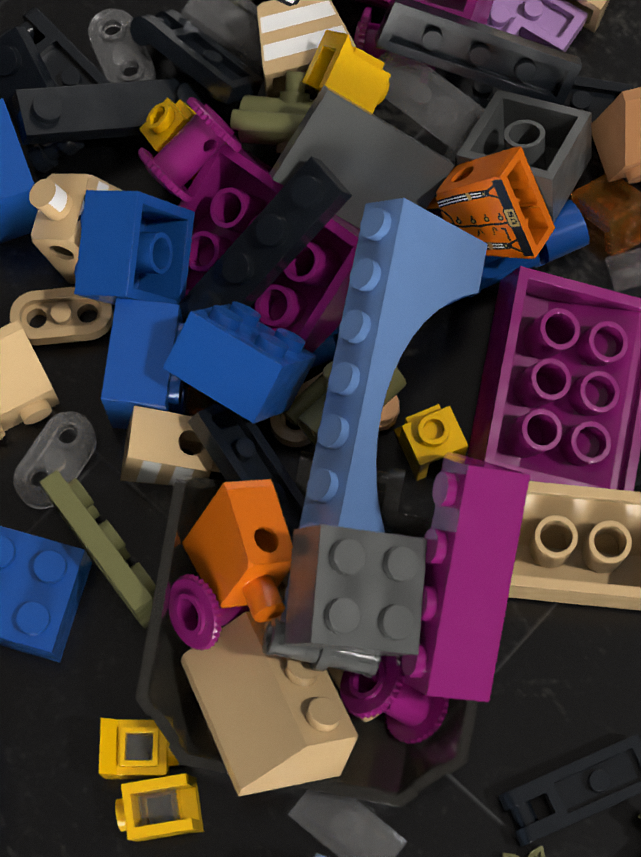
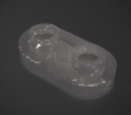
[88,8,156,83]
[13,411,97,509]

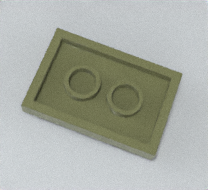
[40,470,161,630]

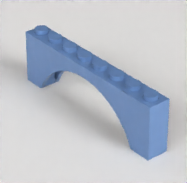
[280,198,488,622]

